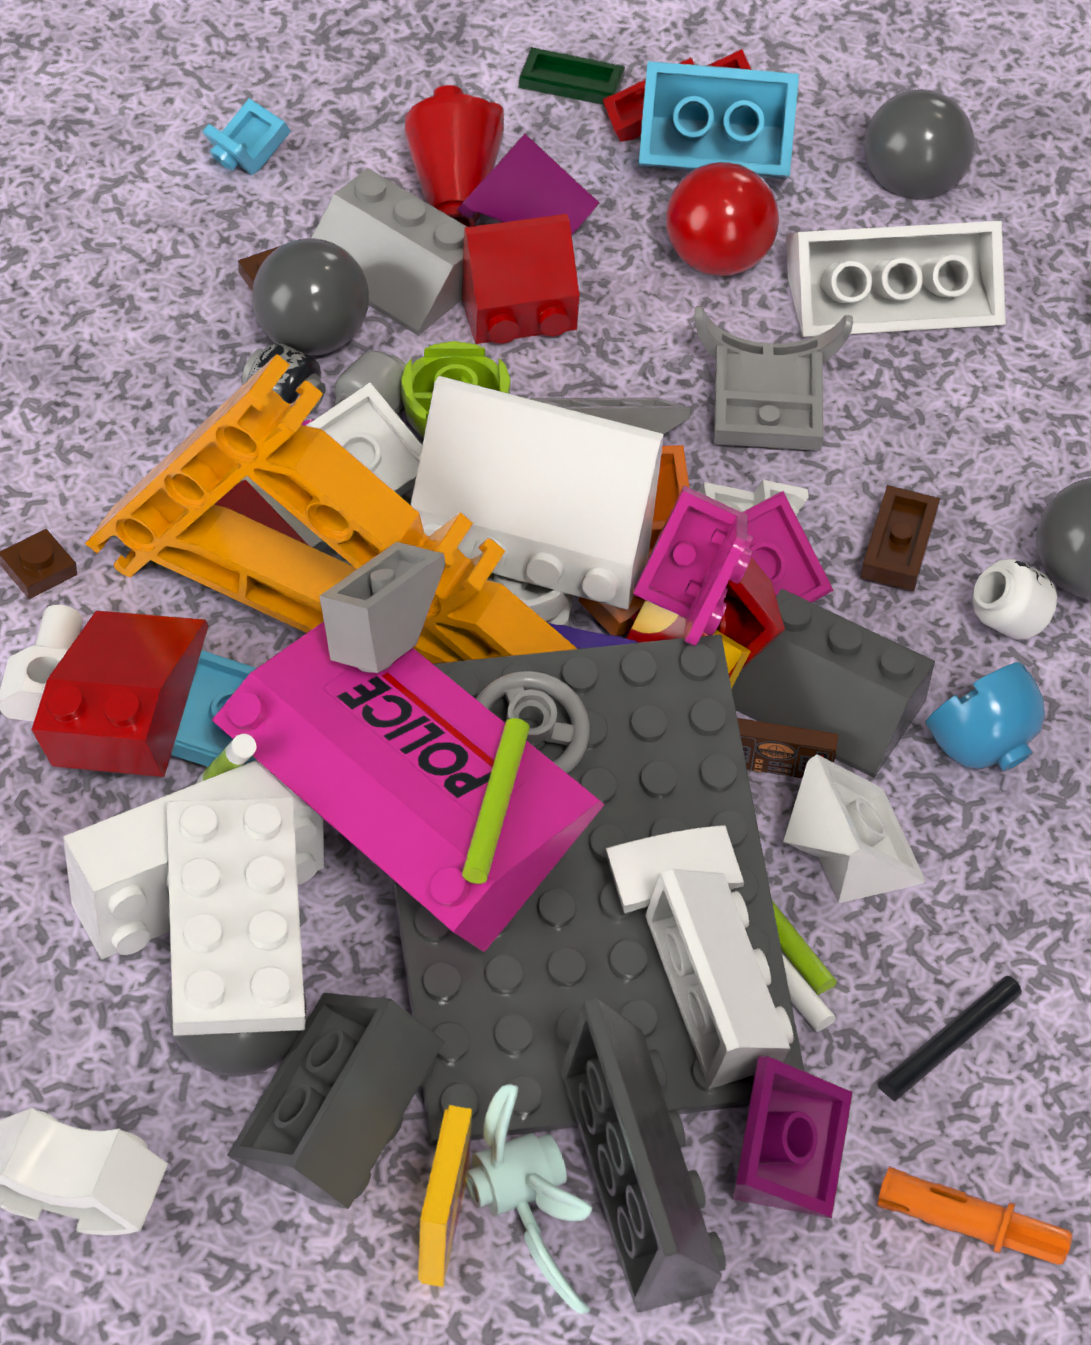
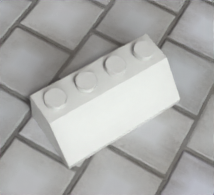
[786,221,1006,337]

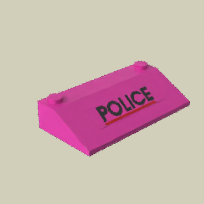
[212,621,605,952]

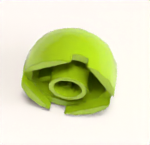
[401,341,511,439]

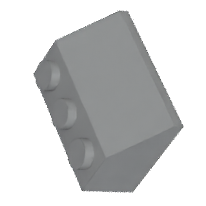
[311,168,466,336]

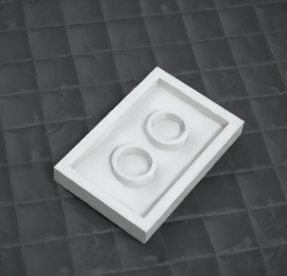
[239,383,422,551]

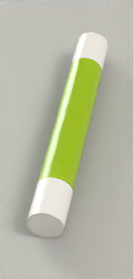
[197,734,256,783]

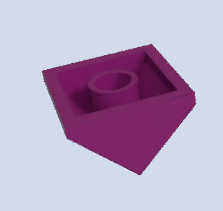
[732,1056,853,1218]

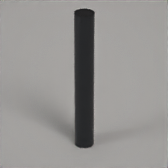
[878,976,1022,1102]

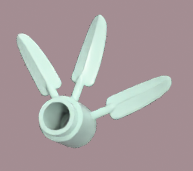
[466,1084,593,1314]

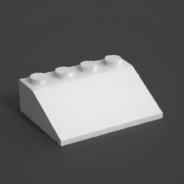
[411,376,664,610]

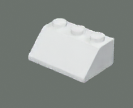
[645,869,793,1089]

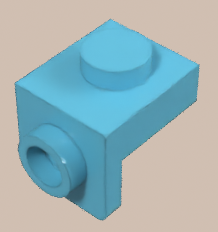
[202,98,291,175]

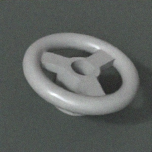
[476,671,590,774]

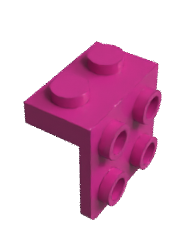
[633,486,753,646]

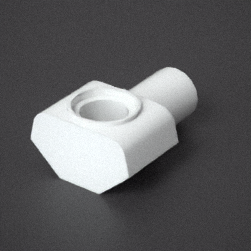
[0,605,83,721]

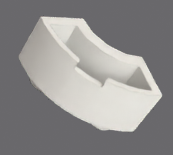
[0,1108,168,1235]

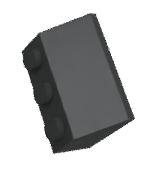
[732,589,935,778]
[227,993,445,1209]

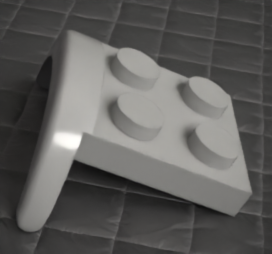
[695,306,853,451]

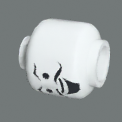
[972,559,1057,640]

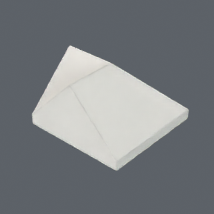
[783,754,926,903]

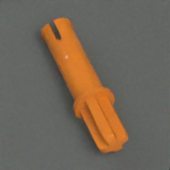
[877,1166,1073,1265]

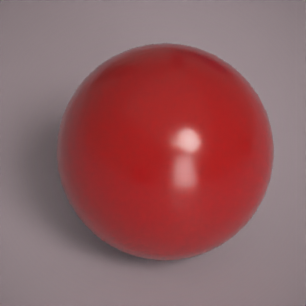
[666,162,779,276]

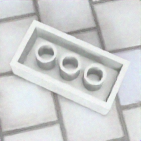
[63,760,324,960]

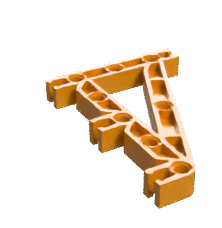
[85,354,577,664]

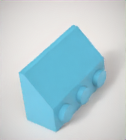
[638,61,799,179]

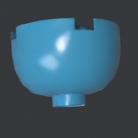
[925,662,1045,772]

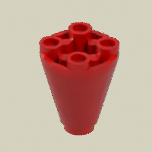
[405,85,504,227]

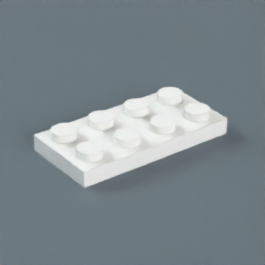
[166,797,305,1036]

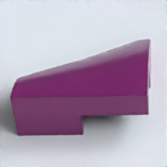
[457,133,600,234]

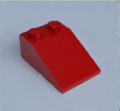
[31,610,209,777]

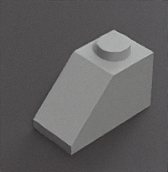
[320,542,445,673]

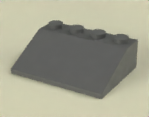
[561,998,726,1313]

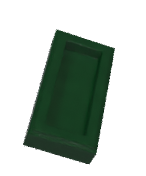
[519,47,625,106]

